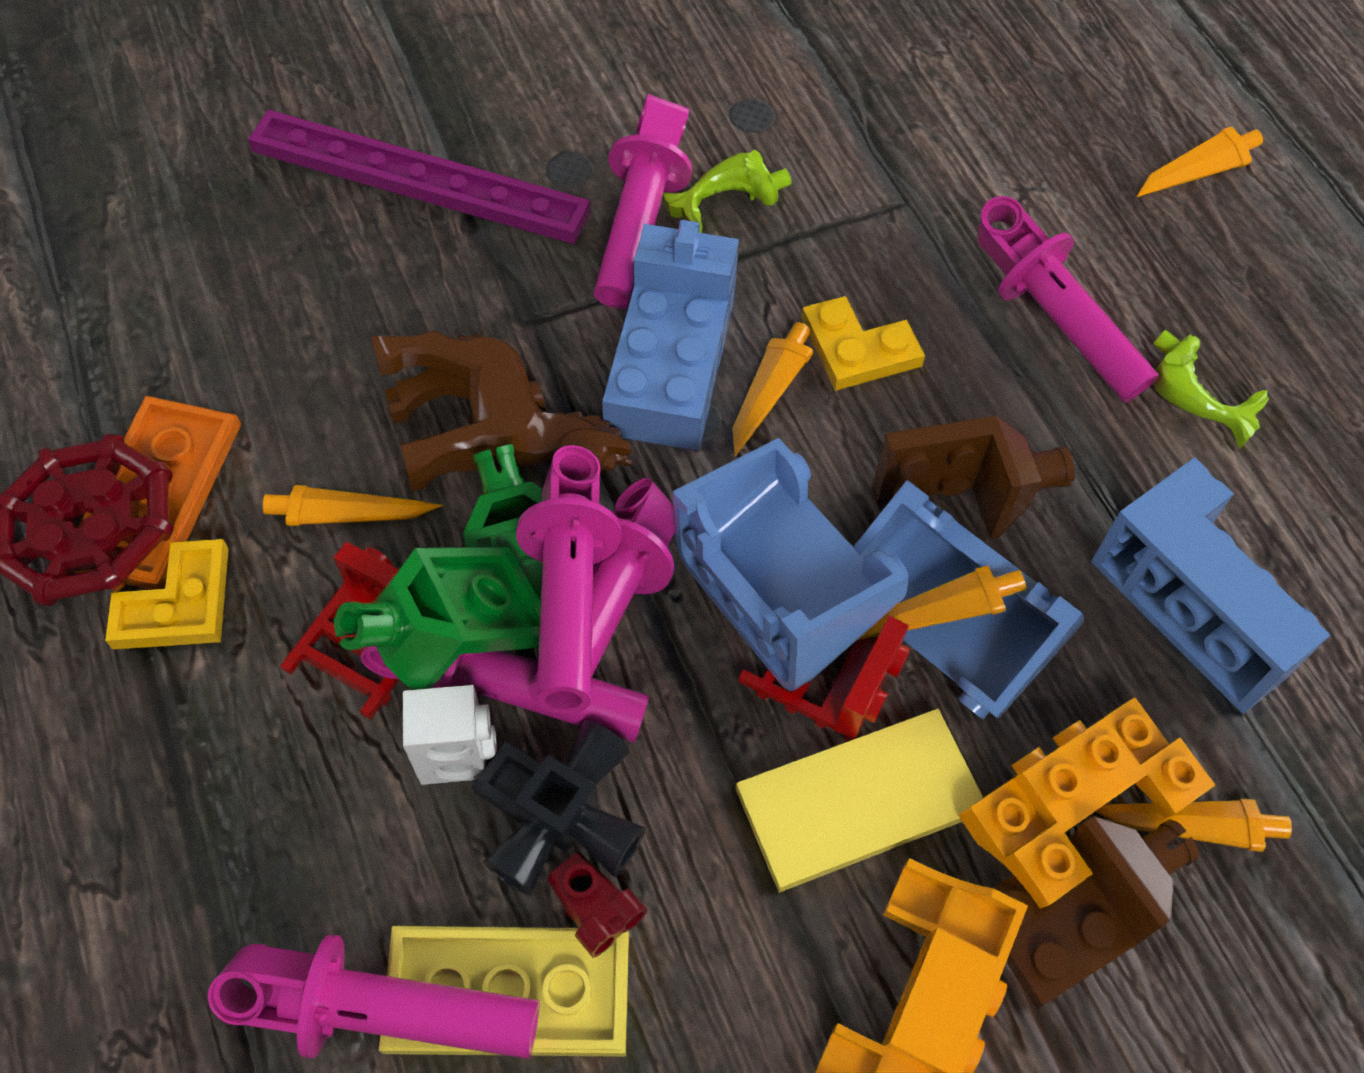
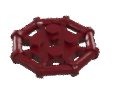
[0,434,174,606]

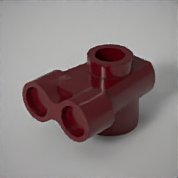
[547,852,647,958]

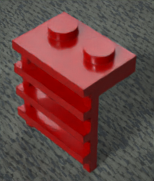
[280,541,400,720]
[738,616,911,741]

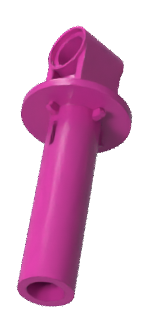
[594,94,692,309]
[977,196,1159,403]
[516,445,622,714]
[528,478,675,715]
[361,646,649,743]
[208,934,540,1059]

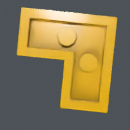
[801,296,925,391]
[105,539,229,650]

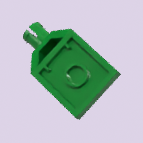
[462,444,543,603]
[334,547,541,690]

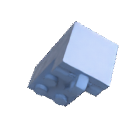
[602,220,739,451]
[1091,457,1331,714]

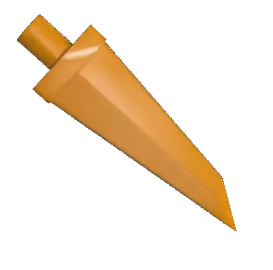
[1137,126,1263,197]
[732,322,813,456]
[263,485,444,526]
[856,565,1027,641]
[1095,799,1292,852]

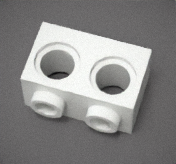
[403,685,497,785]

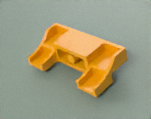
[958,697,1215,909]
[815,858,1028,1073]

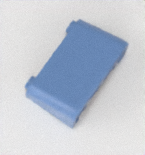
[673,438,909,691]
[854,480,1084,719]

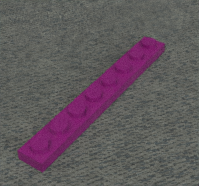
[248,109,591,245]

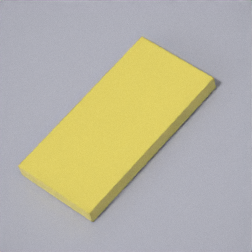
[735,709,983,893]
[379,926,629,1057]

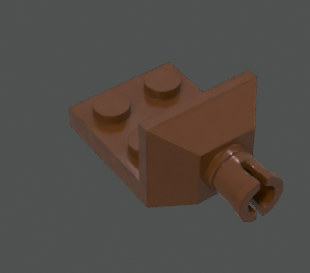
[872,415,1075,539]
[993,816,1199,1009]

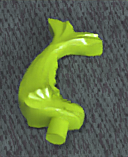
[662,150,792,233]
[1153,330,1269,448]

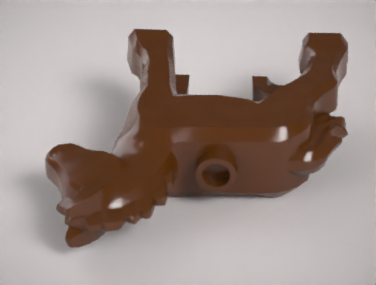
[371,330,632,491]

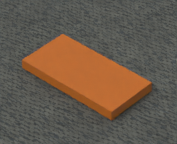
[74,396,241,590]

